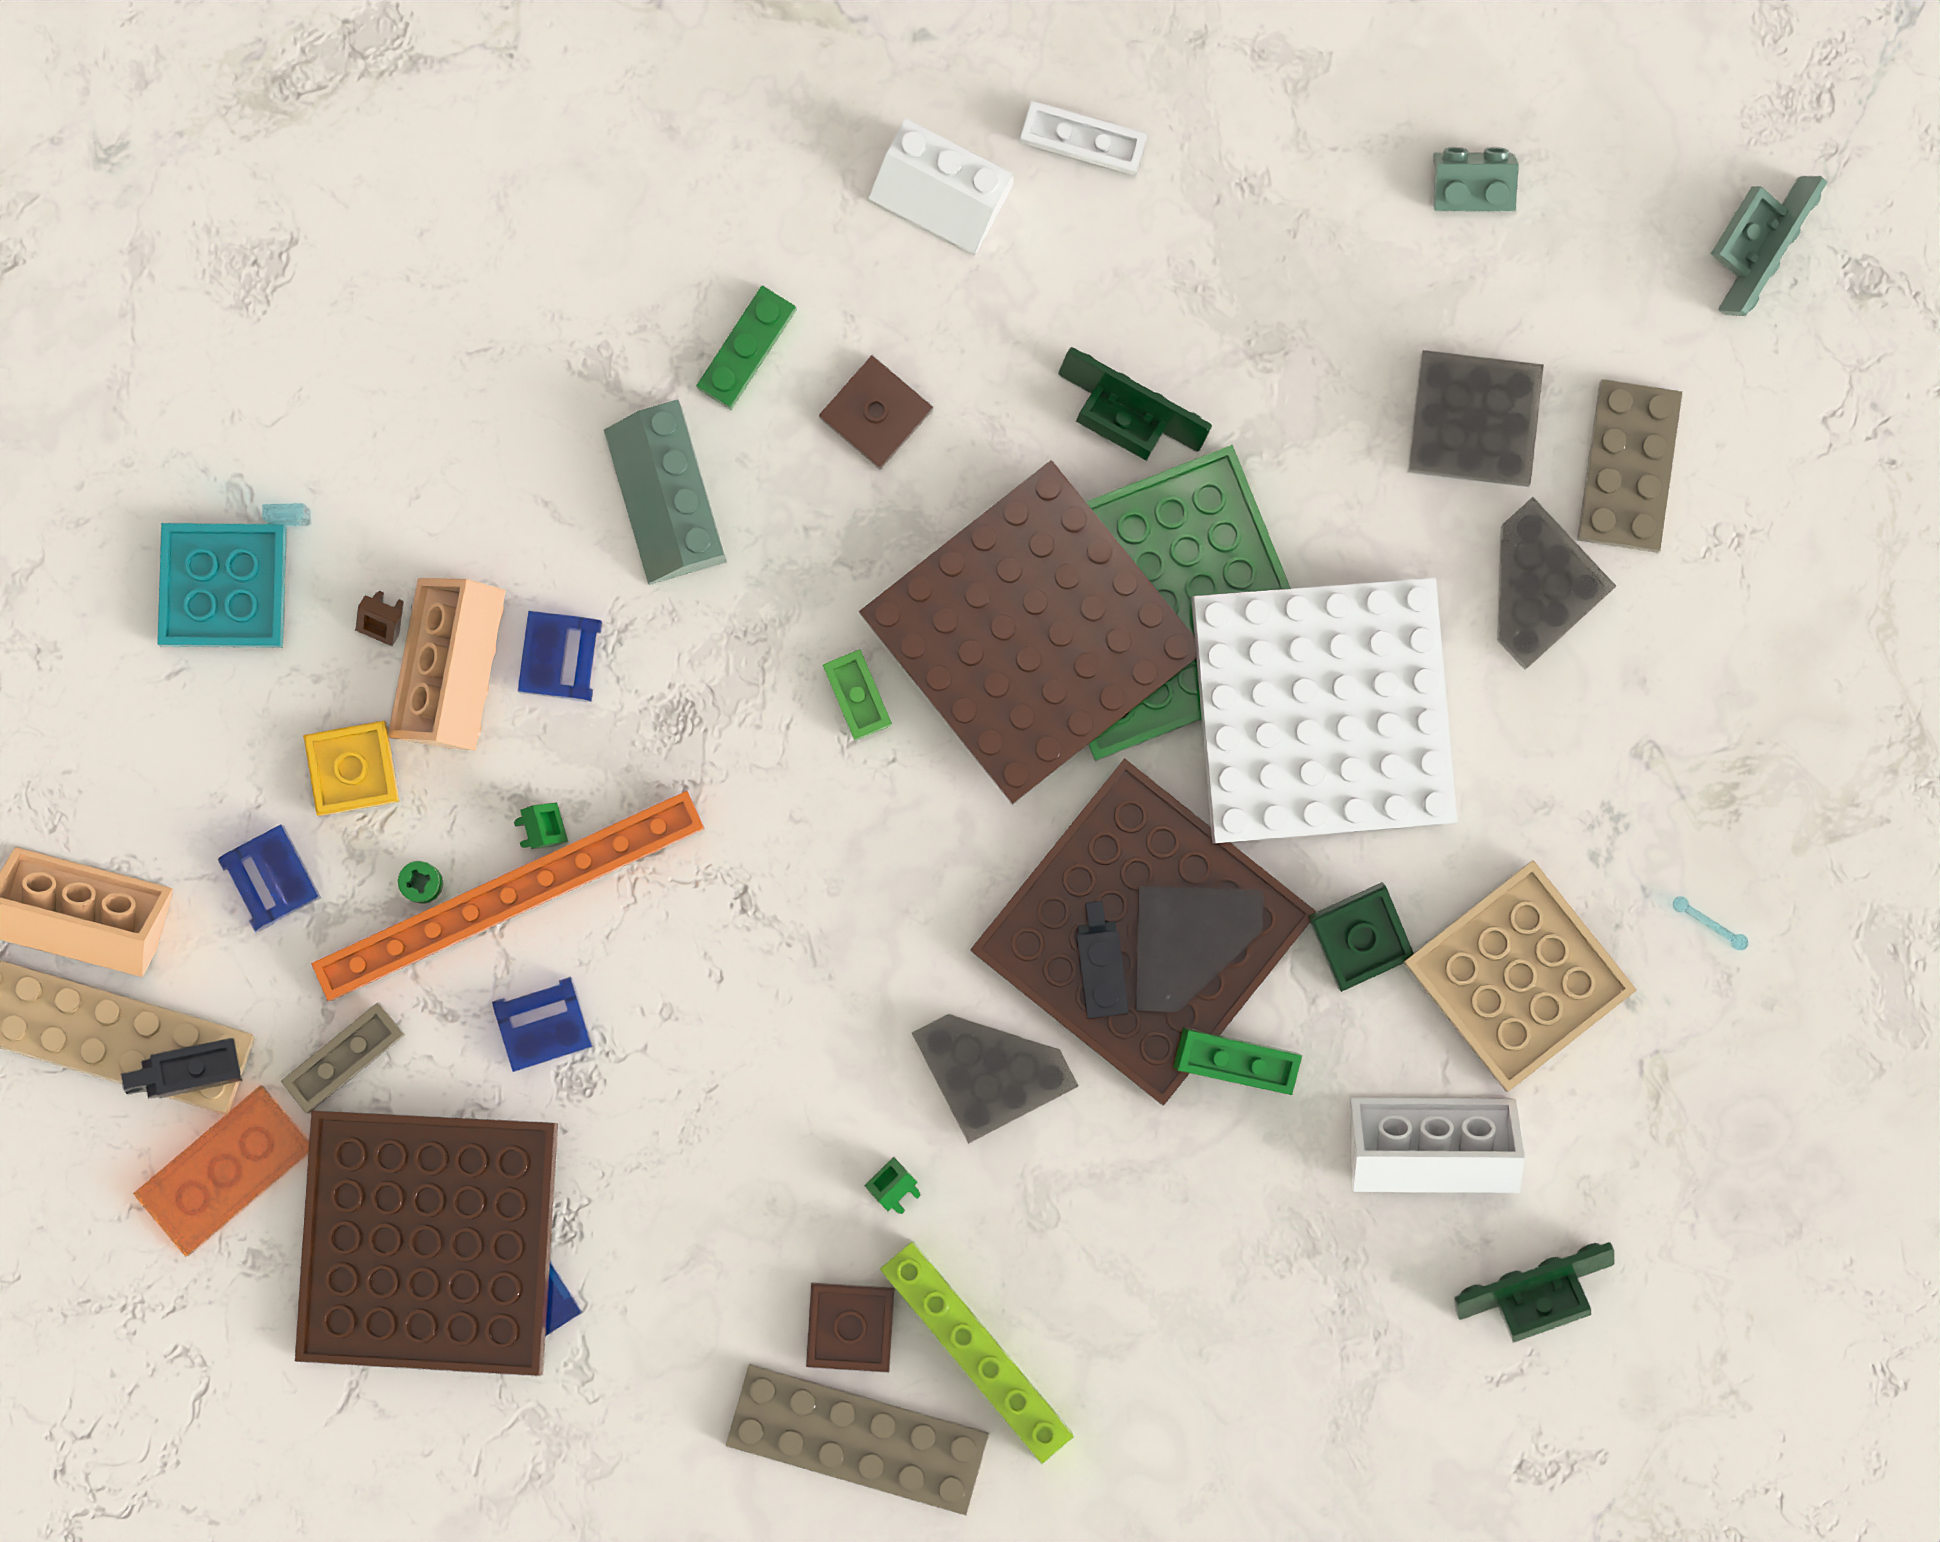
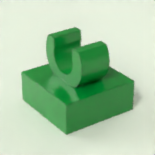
[514,802,568,849]
[864,1157,921,1214]

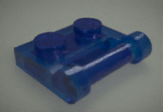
[518,611,603,702]
[217,824,321,932]
[492,976,593,1072]

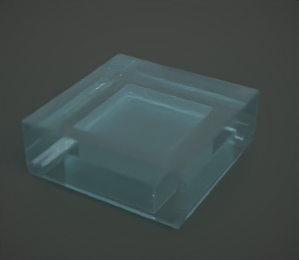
[262,503,311,526]

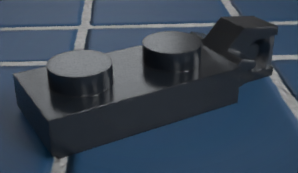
[1077,901,1129,1019]
[121,1038,242,1099]

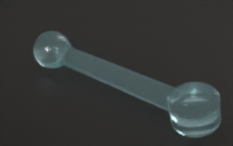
[1673,896,1749,950]

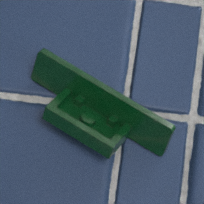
[1058,347,1212,461]
[1454,1242,1614,1343]

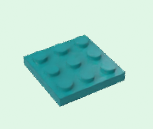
[157,523,287,648]

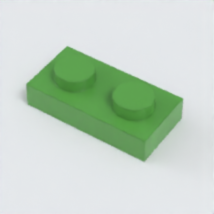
[823,649,892,741]

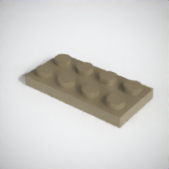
[1577,379,1683,553]

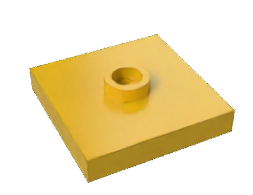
[303,720,400,816]

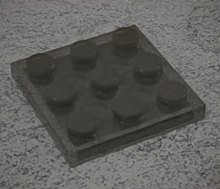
[1407,350,1544,487]

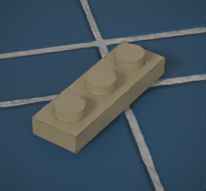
[280,1002,405,1114]

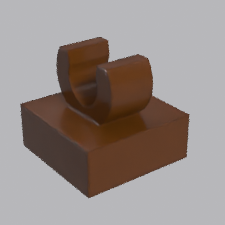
[355,591,404,646]

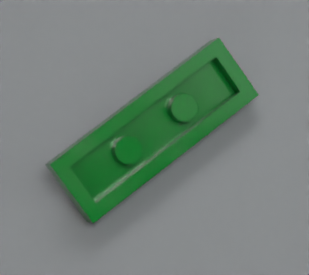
[696,285,797,410]
[1173,1027,1302,1095]

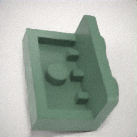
[1433,147,1519,211]

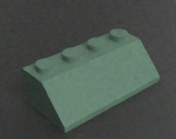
[604,399,727,585]

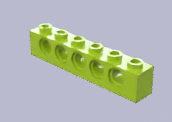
[880,1241,1074,1464]

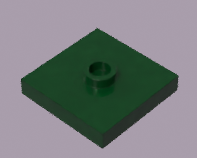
[1308,882,1414,992]

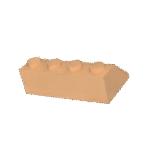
[388,578,505,751]
[0,847,173,977]

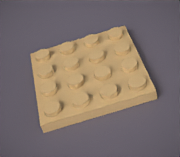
[1404,860,1637,1092]

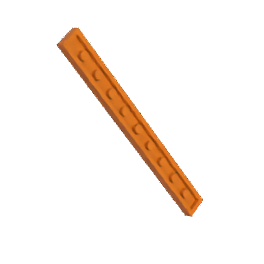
[311,791,705,1001]

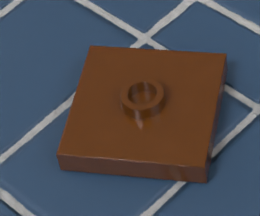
[819,355,933,470]
[806,1283,895,1372]

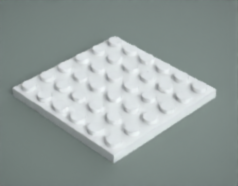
[1191,578,1457,844]

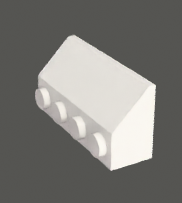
[1350,1097,1525,1193]

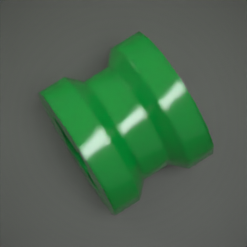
[398,861,443,904]

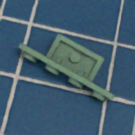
[1711,176,1827,316]

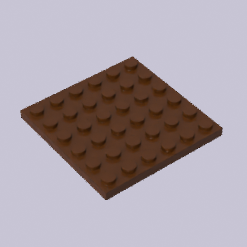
[859,460,1197,805]
[970,758,1317,1106]
[294,1111,558,1376]

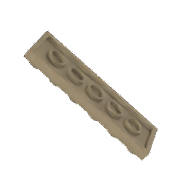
[725,1364,989,1515]

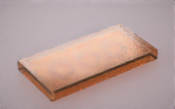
[133,1085,309,1257]

